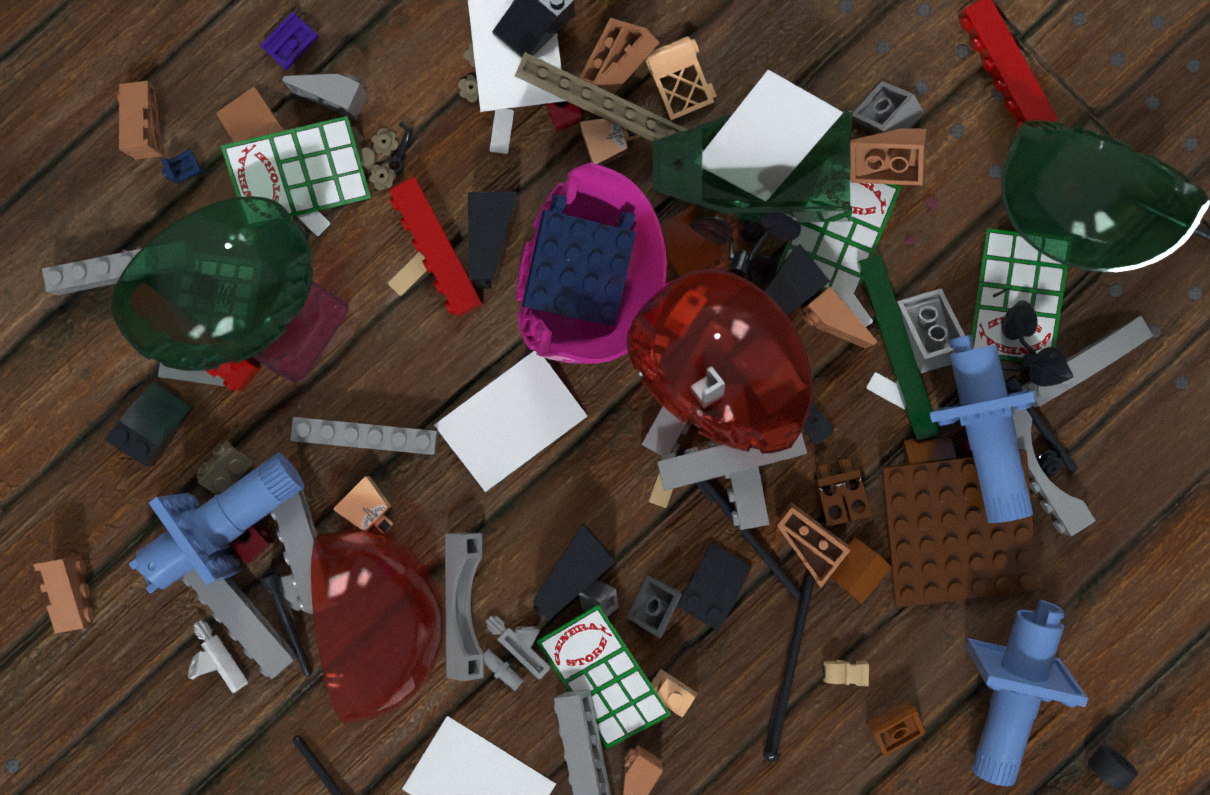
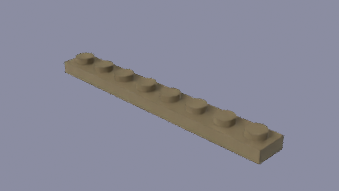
[515,52,698,158]

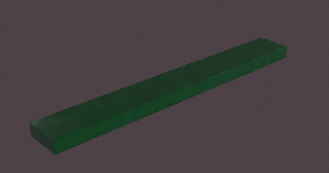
[857,254,940,441]

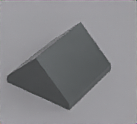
[627,575,682,638]

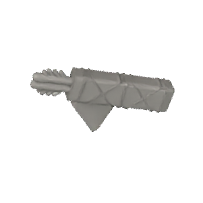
[486,616,550,679]

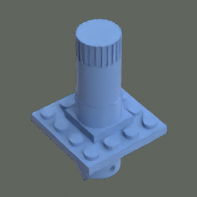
[930,335,1038,523]
[129,453,304,594]
[965,599,1088,786]

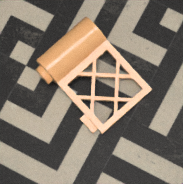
[645,36,717,121]

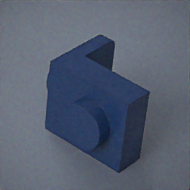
[161,149,203,184]

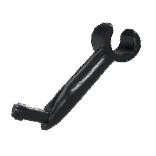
[388,121,413,174]

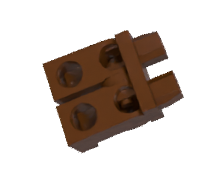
[814,458,872,527]

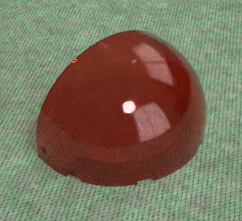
[626,269,813,454]
[311,529,445,725]

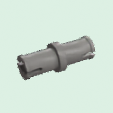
[483,649,524,692]

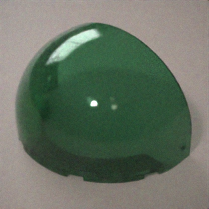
[1001,120,1210,272]
[111,196,313,371]

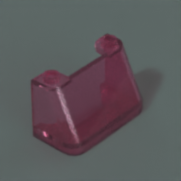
[236,265,349,382]

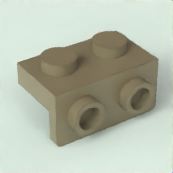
[197,440,253,495]

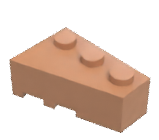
[579,18,660,94]
[117,81,163,159]
[777,502,850,588]
[33,555,94,633]

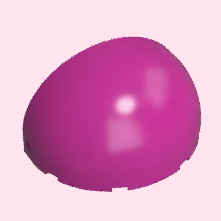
[516,162,667,364]

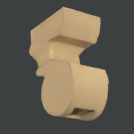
[823,660,869,686]

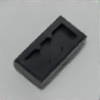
[787,393,835,446]

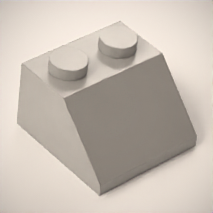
[851,81,924,135]

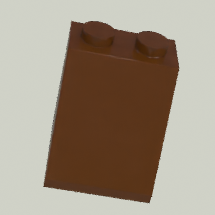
[660,204,723,284]

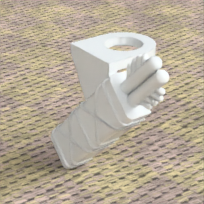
[188,620,248,693]

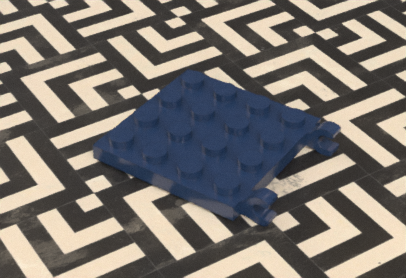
[522,194,636,327]

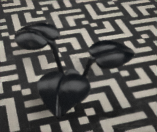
[689,210,801,287]
[1001,300,1074,387]

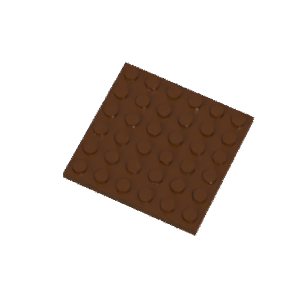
[881,449,1038,608]

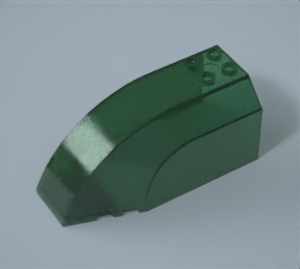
[653,111,853,222]

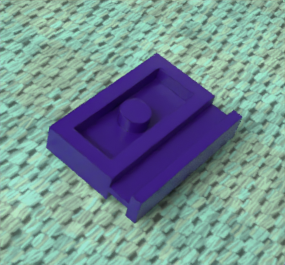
[260,12,319,71]

